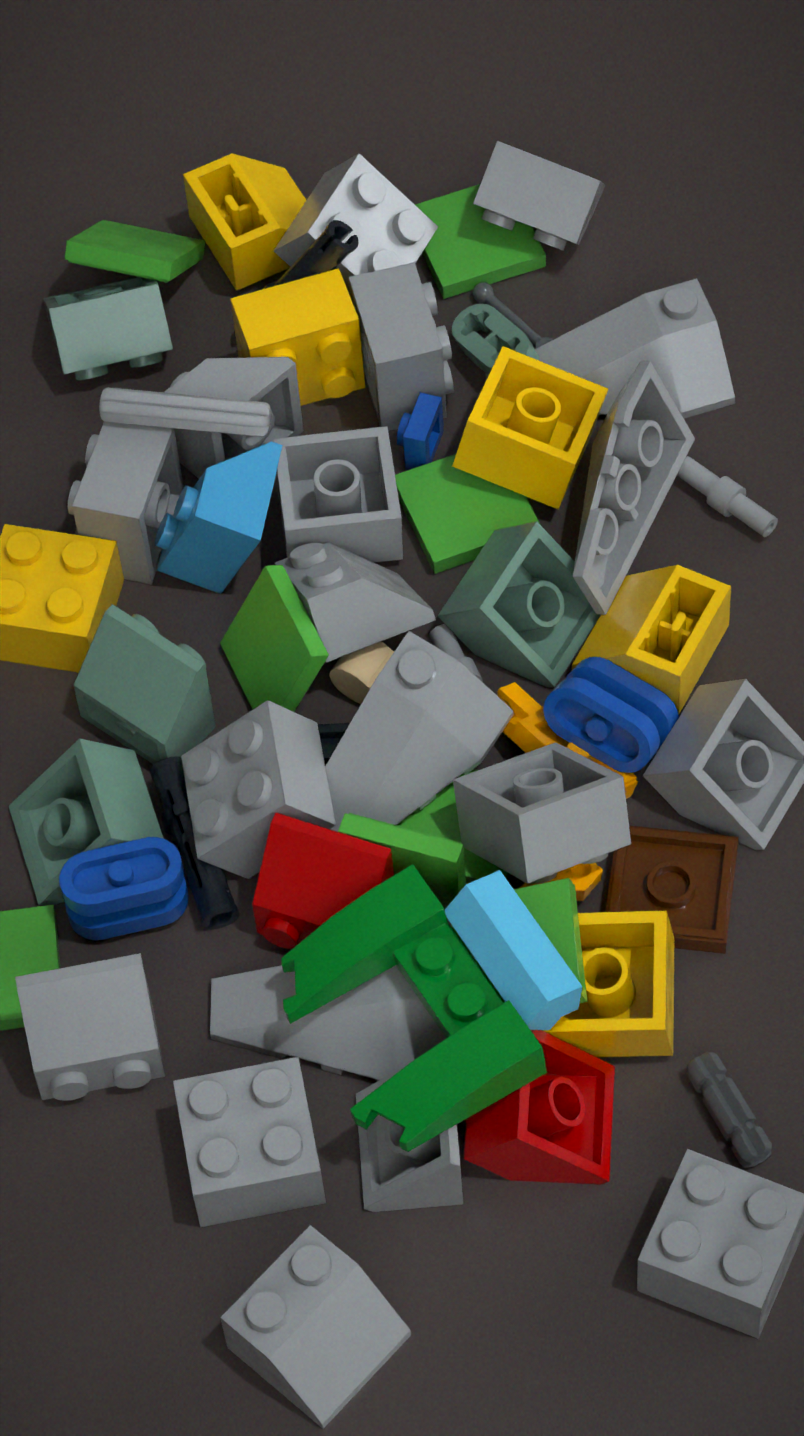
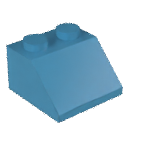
[155,441,283,594]

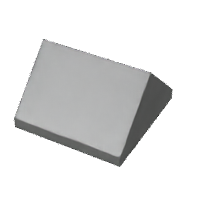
[356,1065,463,1212]

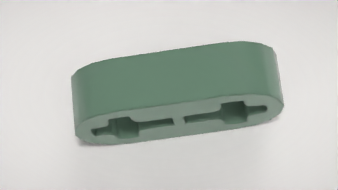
[452,304,539,376]

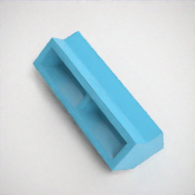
[445,870,582,1030]

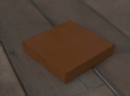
[606,825,739,954]

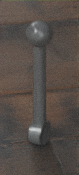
[472,282,554,349]

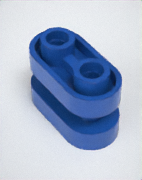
[543,657,679,773]
[59,837,189,940]

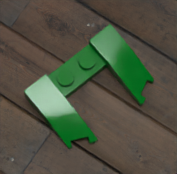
[281,864,547,1152]

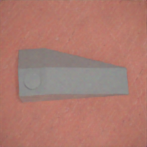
[486,278,735,419]
[573,361,695,615]
[325,631,514,832]
[210,965,446,1082]

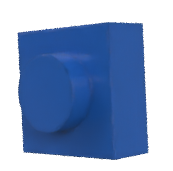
[397,392,444,470]

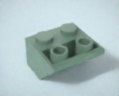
[74,604,216,765]

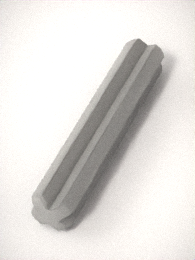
[99,387,272,437]

